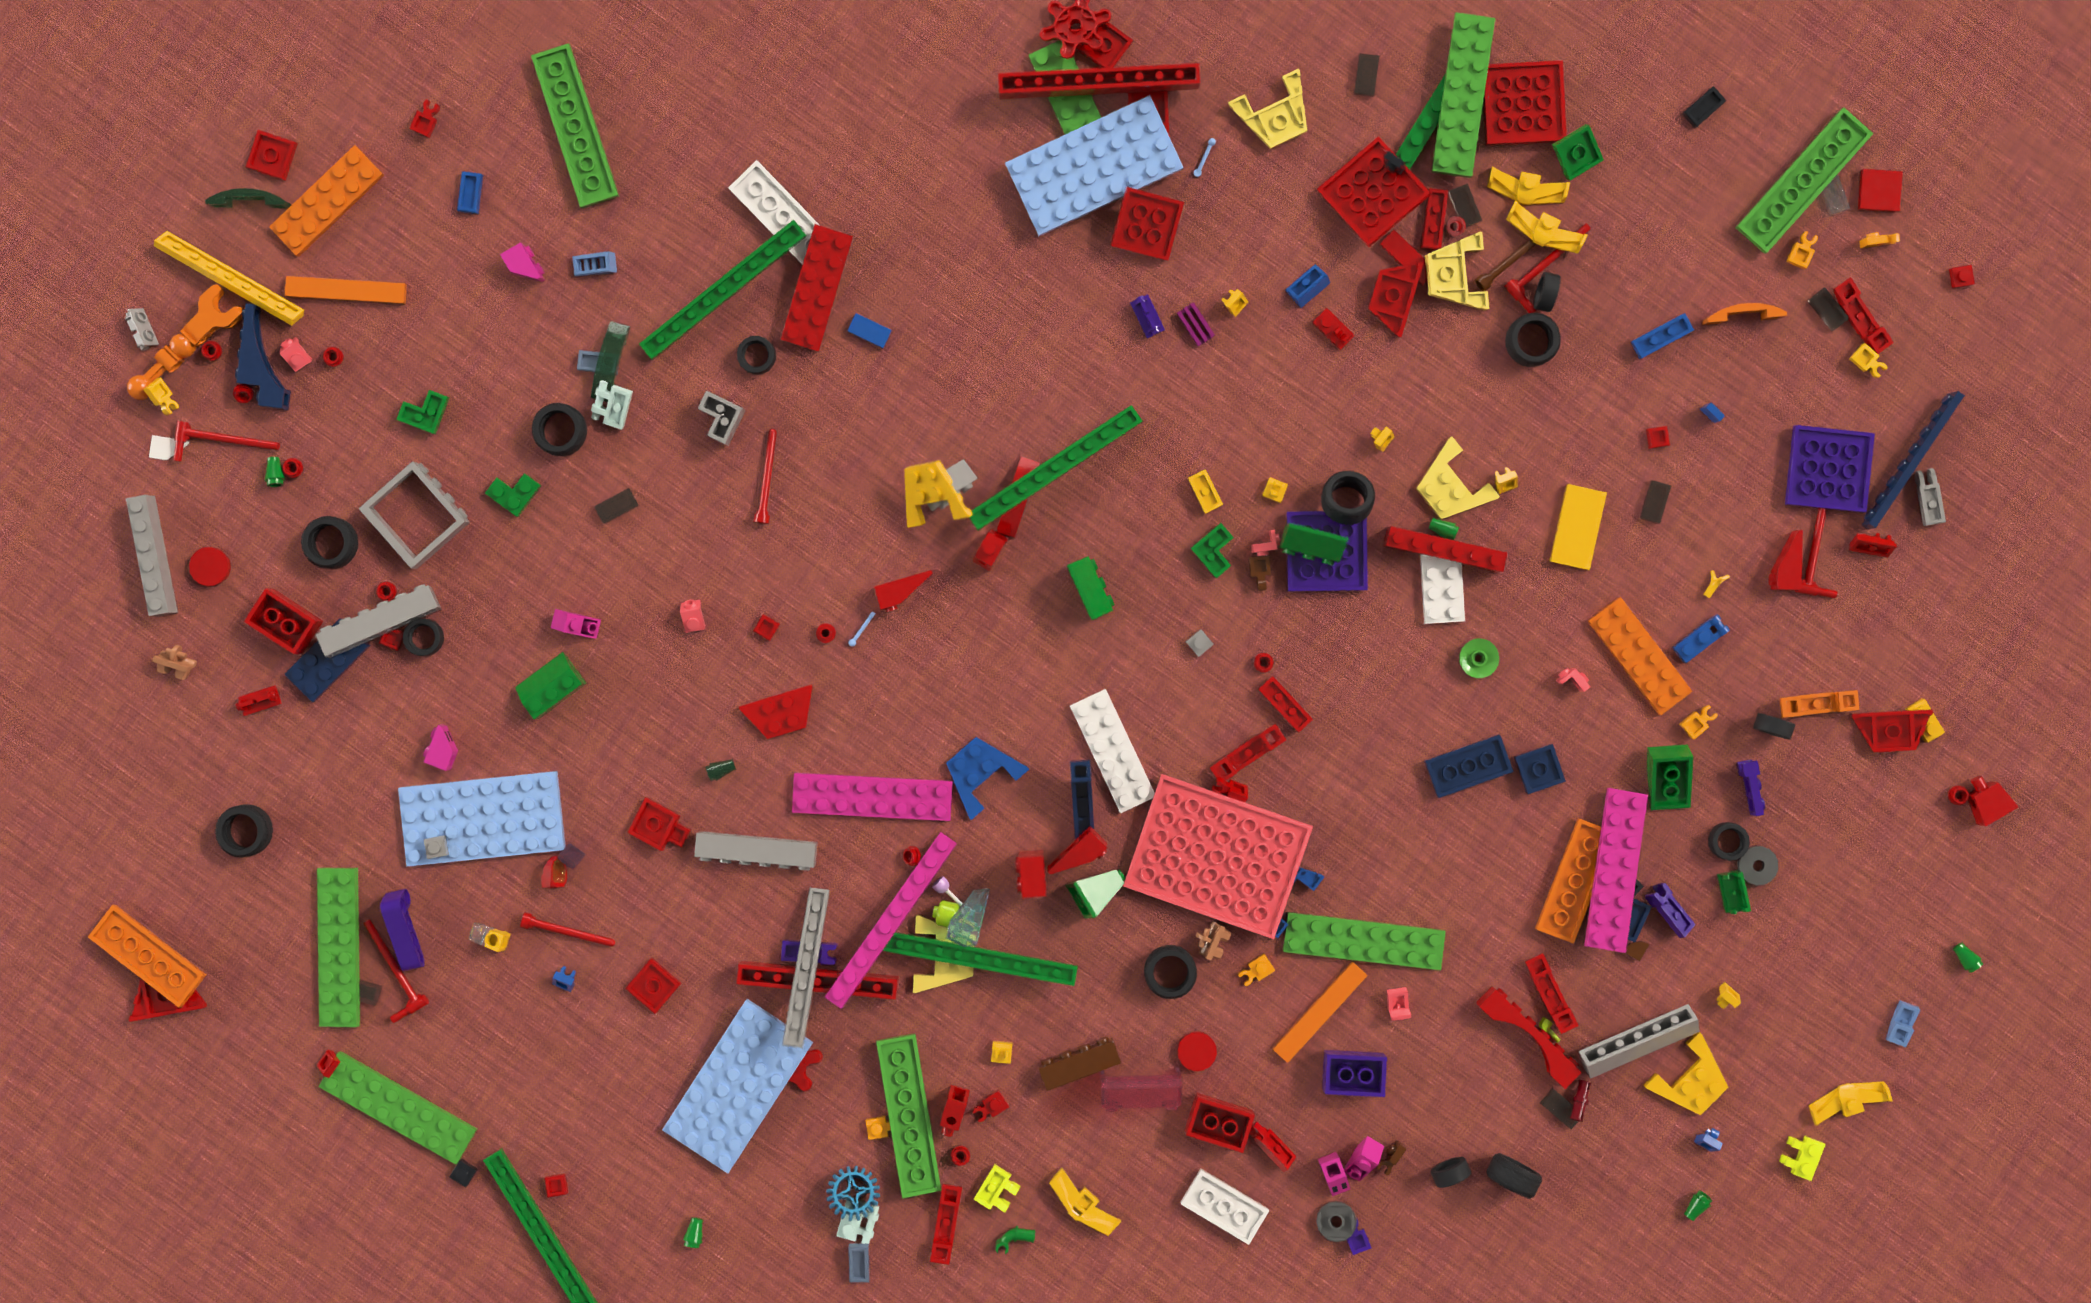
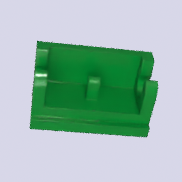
[1717,870,1751,914]

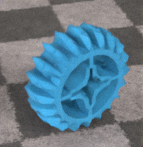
[826,1166,880,1221]

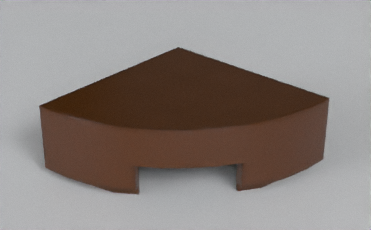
[1626,941,1650,961]

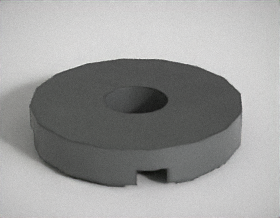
[1737,846,1779,885]
[1317,1201,1357,1242]

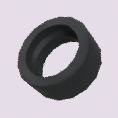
[1534,272,1561,312]
[737,336,776,375]
[403,619,444,656]
[1753,713,1795,740]
[1708,822,1750,861]
[1431,1157,1471,1188]

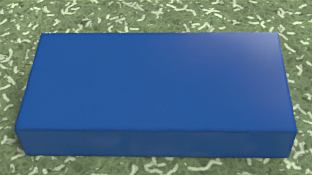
[457,171,483,214]
[847,313,892,349]

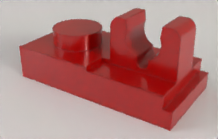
[1312,308,1355,350]
[1849,533,1897,558]

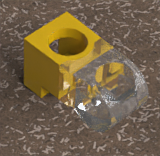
[468,923,511,952]

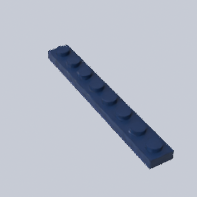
[1862,391,1965,529]

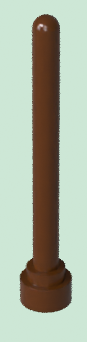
[1475,239,1536,291]

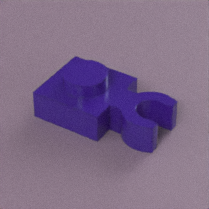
[1347,1218,1371,1255]

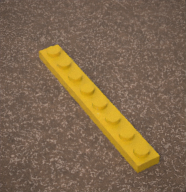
[154,231,304,326]

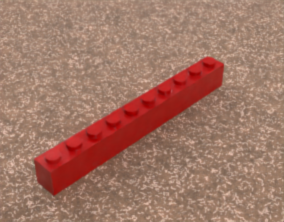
[998,63,1200,99]

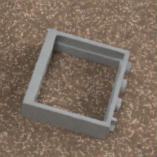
[359,461,470,569]

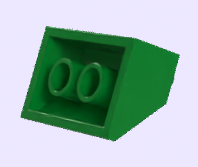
[1279,523,1348,565]
[1067,556,1115,620]
[515,652,587,720]

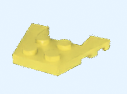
[1228,68,1307,150]
[1425,232,1489,310]
[1416,436,1500,519]
[913,915,975,993]

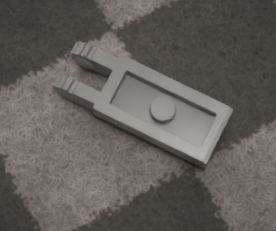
[1914,468,1946,526]

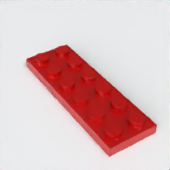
[780,224,853,351]

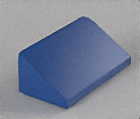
[1285,264,1330,308]

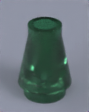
[705,759,736,781]

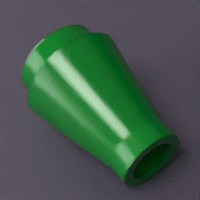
[264,457,285,487]
[1428,518,1460,540]
[1953,942,1983,973]
[1684,1190,1712,1221]
[683,1217,703,1248]

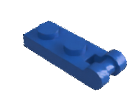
[1672,614,1730,663]

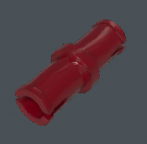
[1570,1080,1591,1122]

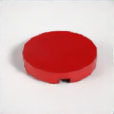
[189,547,231,586]
[1177,1031,1217,1071]

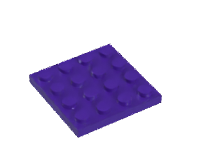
[1785,425,1875,513]
[1286,511,1368,591]

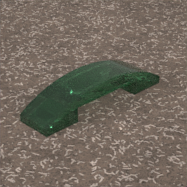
[205,188,292,209]
[591,321,630,402]

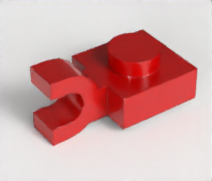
[1211,777,1248,802]

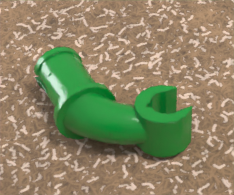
[995,1226,1035,1254]

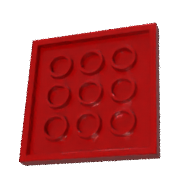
[1483,60,1567,146]
[1317,136,1431,248]

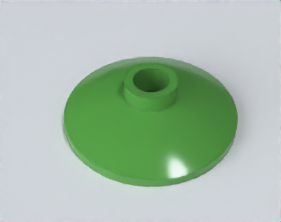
[1459,638,1499,678]

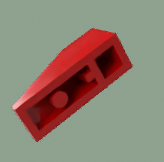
[1768,530,1803,590]
[874,570,933,612]
[1047,826,1107,875]

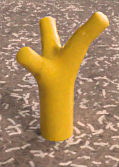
[1703,570,1730,599]

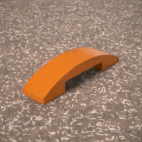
[1701,303,1787,325]
[1780,690,1859,718]

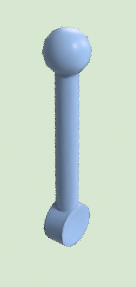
[1194,138,1216,177]
[848,611,876,647]

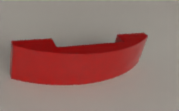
[1833,277,1894,354]
[996,457,1040,538]
[1210,723,1287,781]
[1525,953,1579,1034]
[930,1184,962,1265]

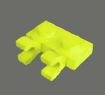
[1779,1135,1826,1181]
[974,1164,1020,1213]

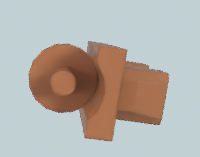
[153,645,197,680]
[1196,921,1231,960]

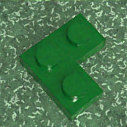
[396,390,450,435]
[485,473,542,517]
[1190,523,1234,578]

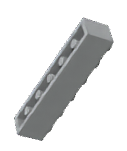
[126,495,178,616]
[315,584,441,658]
[694,831,818,871]
[1579,1004,1700,1079]

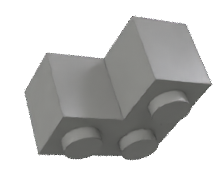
[698,391,746,446]
[927,459,978,511]

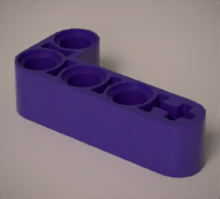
[380,889,425,971]

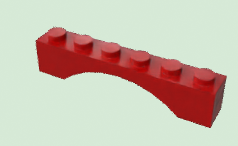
[1383,526,1508,573]
[1476,987,1582,1089]

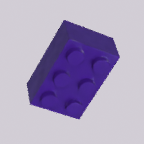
[1322,1050,1387,1097]

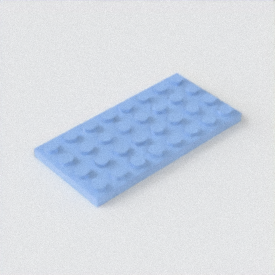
[1005,95,1184,236]
[398,771,566,867]
[662,999,813,1173]

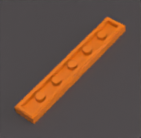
[285,276,407,304]
[1272,961,1368,1063]

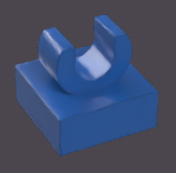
[552,966,576,992]
[1694,1128,1723,1152]

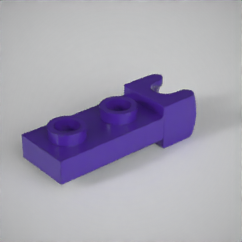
[1737,759,1765,816]
[1645,883,1695,938]
[781,940,838,965]

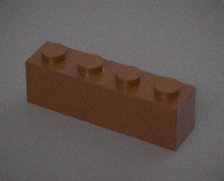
[1038,1037,1121,1091]

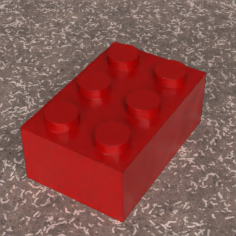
[244,588,324,654]
[1015,850,1046,898]
[1185,1092,1255,1153]

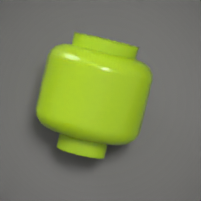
[932,900,962,929]

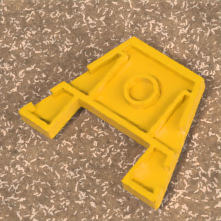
[904,460,972,528]
[1643,1032,1729,1115]

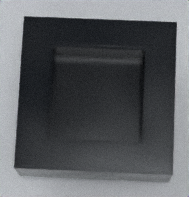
[1384,151,1405,175]
[450,1159,478,1187]

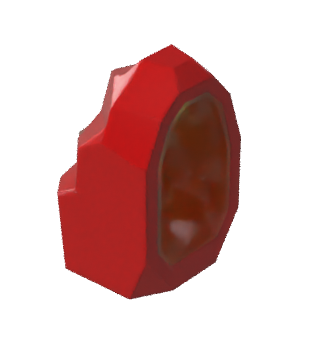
[541,856,567,889]

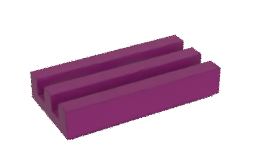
[1177,302,1215,347]

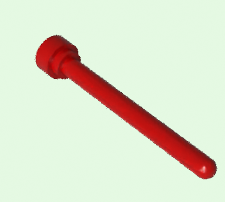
[753,429,777,524]
[520,912,615,947]

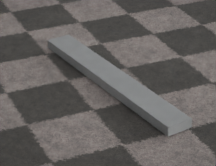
[782,887,830,1049]

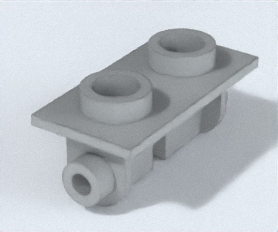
[125,308,159,351]

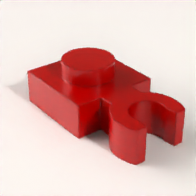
[409,99,440,138]
[972,1089,1009,1122]

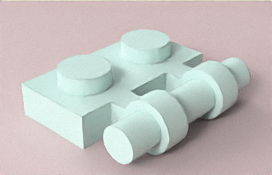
[591,381,633,430]
[836,1197,879,1244]

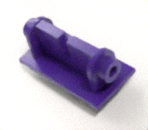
[1130,294,1165,338]

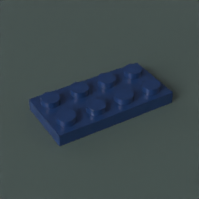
[284,618,370,702]
[1424,734,1513,798]

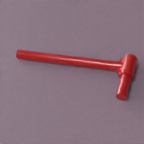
[1504,223,1591,313]
[173,421,280,462]
[1795,508,1838,599]
[363,920,429,1023]

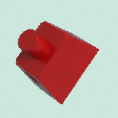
[973,529,1008,571]
[1968,775,2019,826]
[940,1085,970,1137]

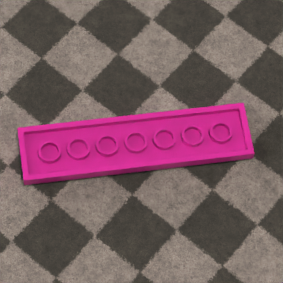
[792,773,953,821]
[1584,788,1648,953]

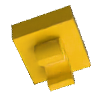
[1221,289,1248,317]
[1370,427,1395,452]
[1495,468,1518,494]
[1262,477,1288,503]
[1717,982,1741,1009]
[991,1041,1013,1064]

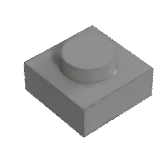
[1186,629,1214,657]
[424,835,449,859]

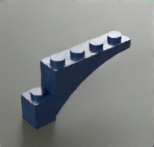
[235,303,291,410]
[1070,759,1094,840]

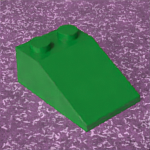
[1647,744,1693,810]

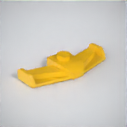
[1487,167,1570,206]
[1506,200,1588,254]
[1809,1081,1893,1126]
[1049,1168,1121,1236]

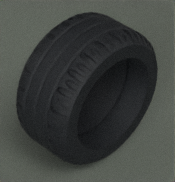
[1505,313,1561,367]
[532,403,587,456]
[1321,470,1375,525]
[301,516,359,569]
[215,804,273,858]
[1144,945,1197,999]
[1486,1153,1542,1199]

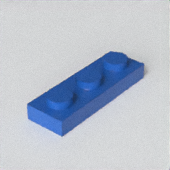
[1631,313,1694,359]

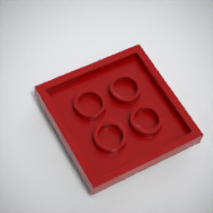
[1111,186,1184,261]

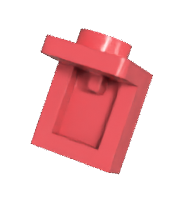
[280,337,312,372]
[1251,530,1280,556]
[680,600,706,633]
[1556,668,1590,692]
[1387,987,1411,1021]

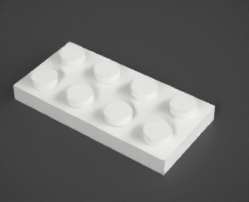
[1420,554,1465,624]
[1180,1169,1269,1245]

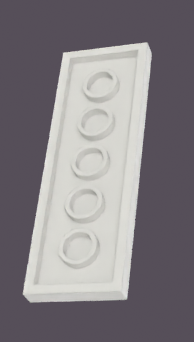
[728,160,819,265]
[1070,689,1155,813]

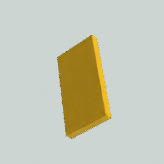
[1549,484,1607,570]

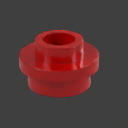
[1446,216,1466,236]
[201,341,222,361]
[323,347,344,367]
[233,384,254,403]
[283,458,303,478]
[376,582,397,601]
[816,623,836,643]
[1254,653,1274,673]
[1948,785,1969,805]
[903,846,921,866]
[950,1145,970,1166]

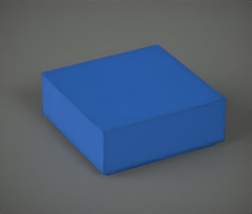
[1700,402,1725,423]

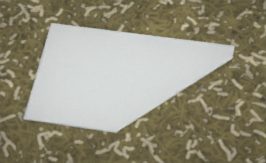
[149,435,189,460]

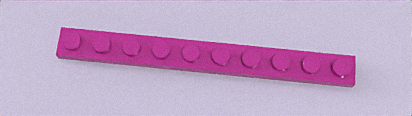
[825,832,957,1009]

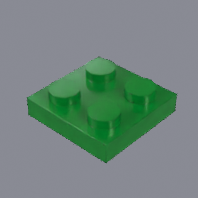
[1552,124,1604,180]

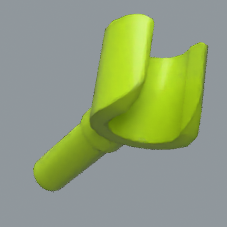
[1539,1017,1560,1043]

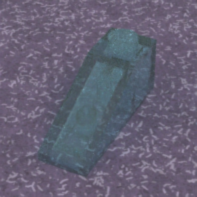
[946,888,990,947]

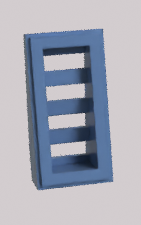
[572,251,617,277]

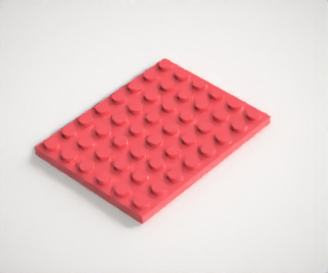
[1123,774,1313,939]

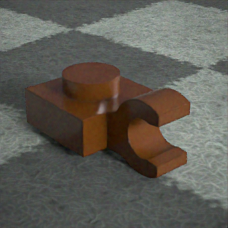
[1249,555,1271,591]
[1376,1141,1406,1176]

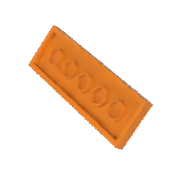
[269,145,384,257]
[1588,597,1693,715]
[1535,818,1601,944]
[88,905,207,1007]

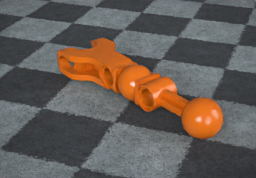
[127,284,243,400]

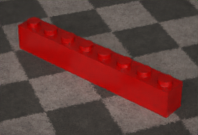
[737,961,899,1000]

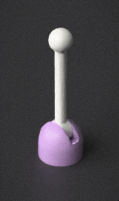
[932,876,972,915]

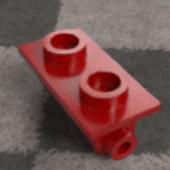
[236,685,282,716]

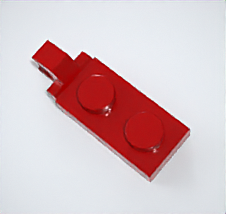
[1249,1121,1296,1172]

